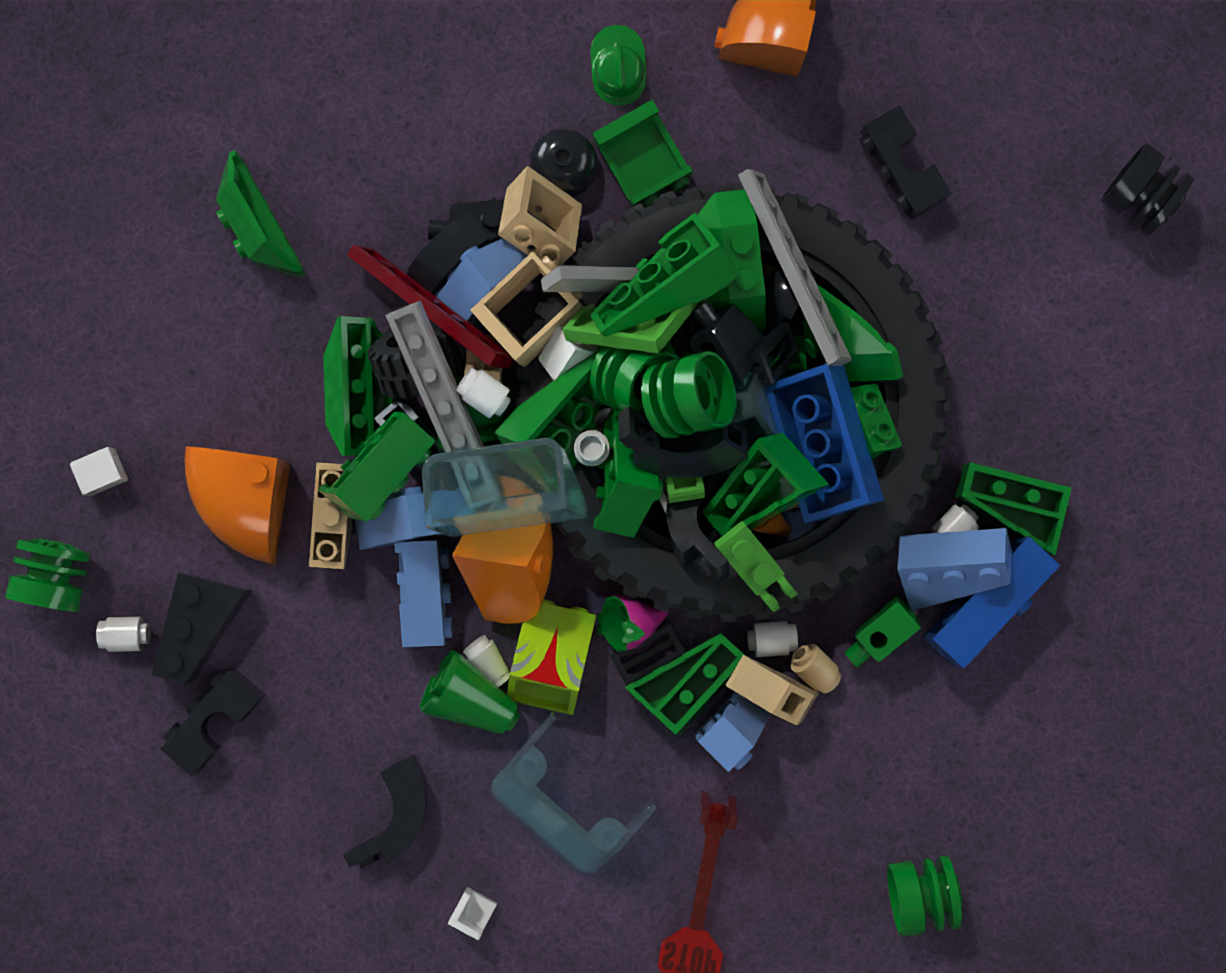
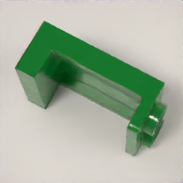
[592,100,693,208]
[851,383,902,461]

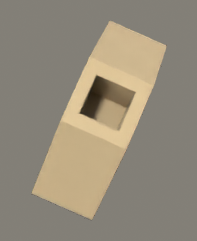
[309,462,352,569]
[726,655,819,725]

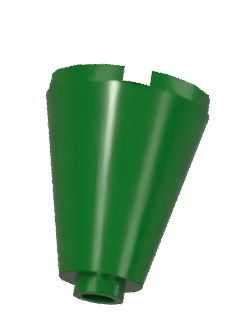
[419,650,520,734]

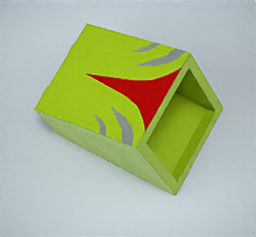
[507,599,596,715]

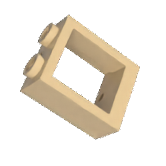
[498,166,582,267]
[470,251,584,368]

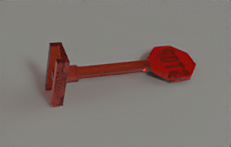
[657,791,737,973]

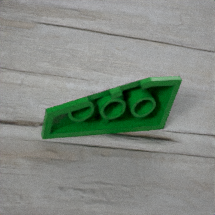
[590,212,741,338]
[495,346,605,491]

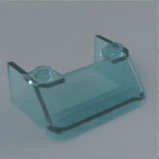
[491,711,657,875]

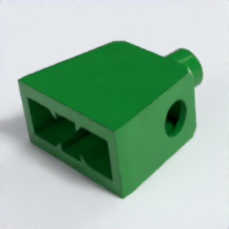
[844,594,921,668]

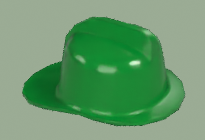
[590,25,646,106]

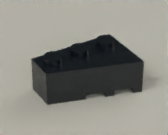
[152,573,252,684]

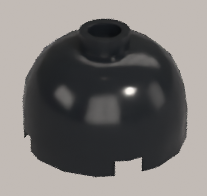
[530,128,598,198]
[763,267,818,330]

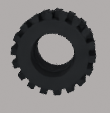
[367,320,463,398]

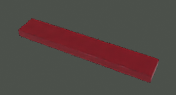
[347,244,514,369]

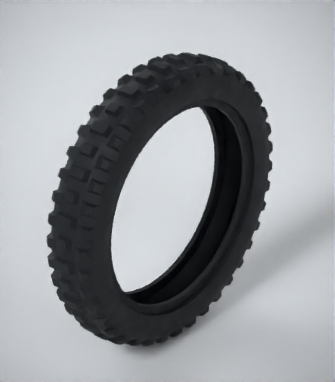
[511,183,951,622]

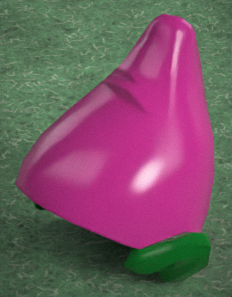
[596,594,669,652]

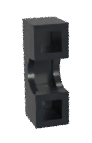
[859,105,952,220]
[160,668,266,777]

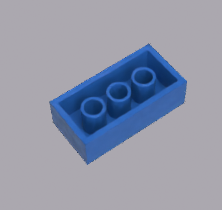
[764,364,884,523]
[922,536,1060,669]

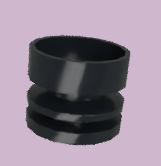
[1101,142,1194,236]

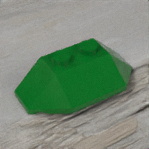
[216,150,307,277]
[698,189,766,331]
[802,284,903,382]
[323,316,397,456]

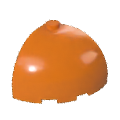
[714,0,817,77]
[184,446,291,564]
[452,475,553,624]

